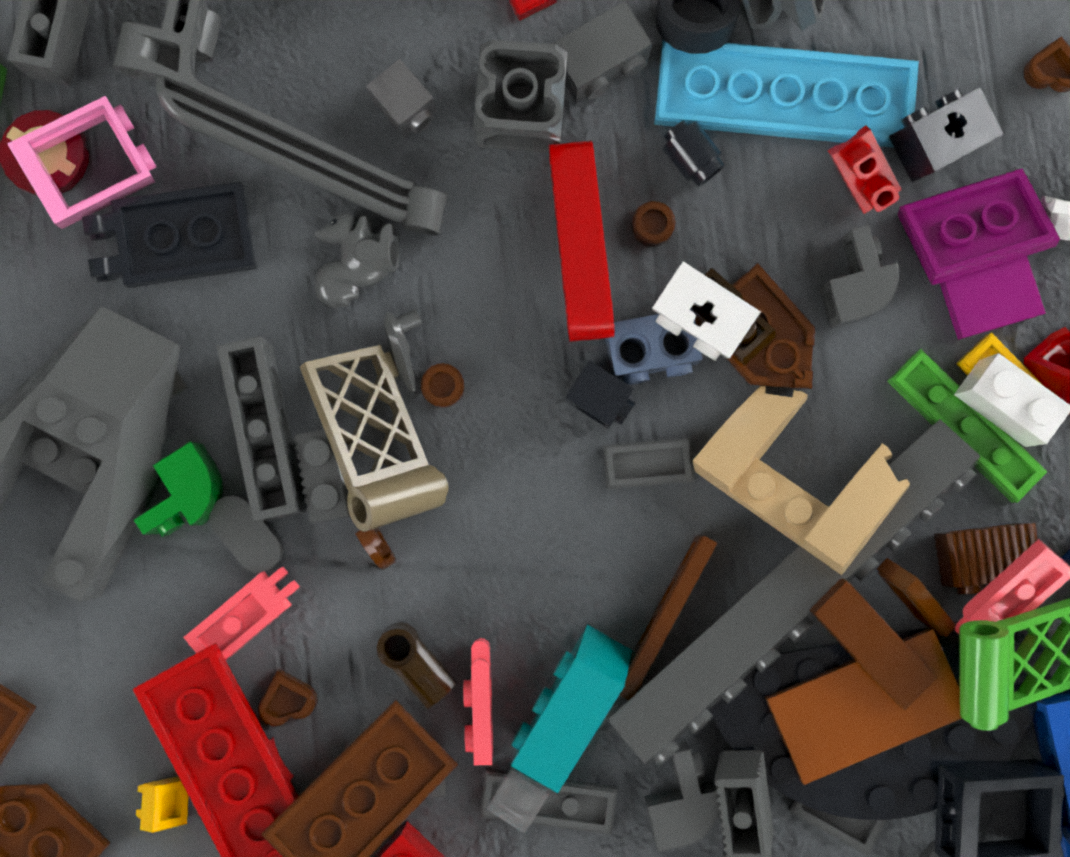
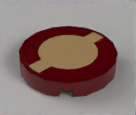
[0,110,89,196]

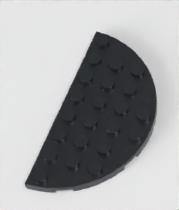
[709,607,1048,820]

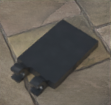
[82,182,257,288]

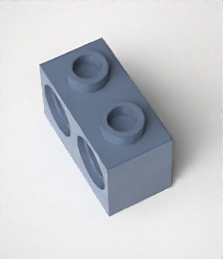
[605,308,703,385]

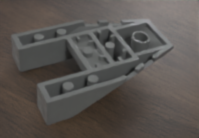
[0,306,181,602]

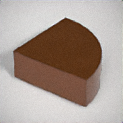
[355,528,396,570]

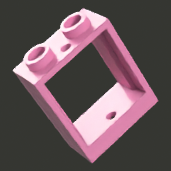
[8,96,156,229]

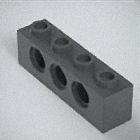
[217,336,307,522]

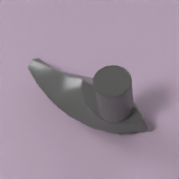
[384,309,422,392]

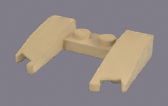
[692,386,910,575]

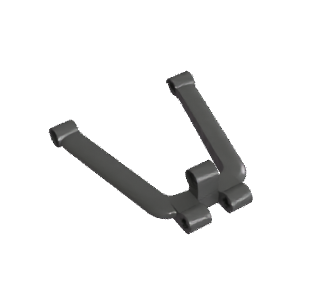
[113,0,448,235]

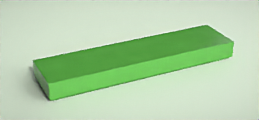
[887,349,1047,503]

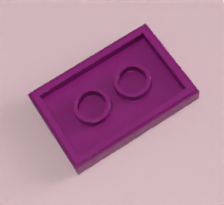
[897,168,1060,285]

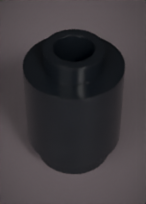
[663,120,725,187]

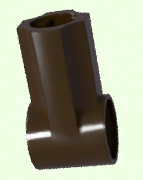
[376,622,457,709]

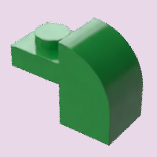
[134,441,223,537]

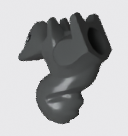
[314,212,400,309]

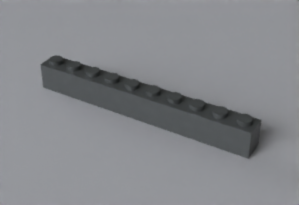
[608,419,981,766]

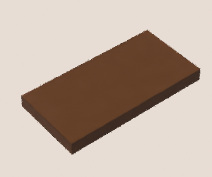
[261,699,458,857]

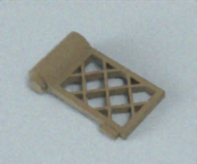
[300,345,449,532]

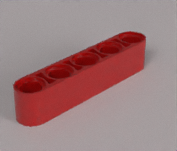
[549,141,615,342]

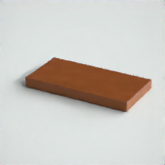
[765,628,962,785]

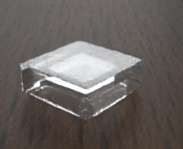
[487,767,549,834]

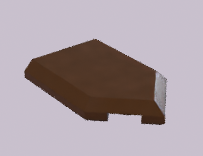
[695,263,815,389]
[0,783,111,857]

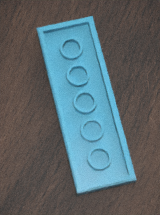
[654,40,919,148]

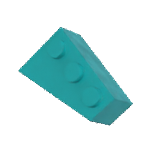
[511,624,633,793]

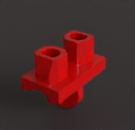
[827,125,902,214]

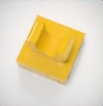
[136,776,189,833]

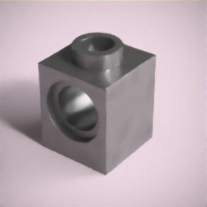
[366,58,437,138]

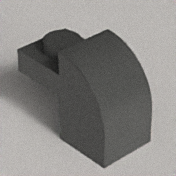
[820,225,899,329]
[644,741,719,852]

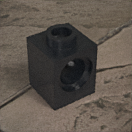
[565,360,635,429]

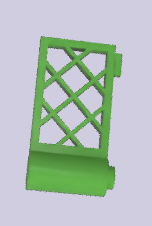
[959,598,1070,731]

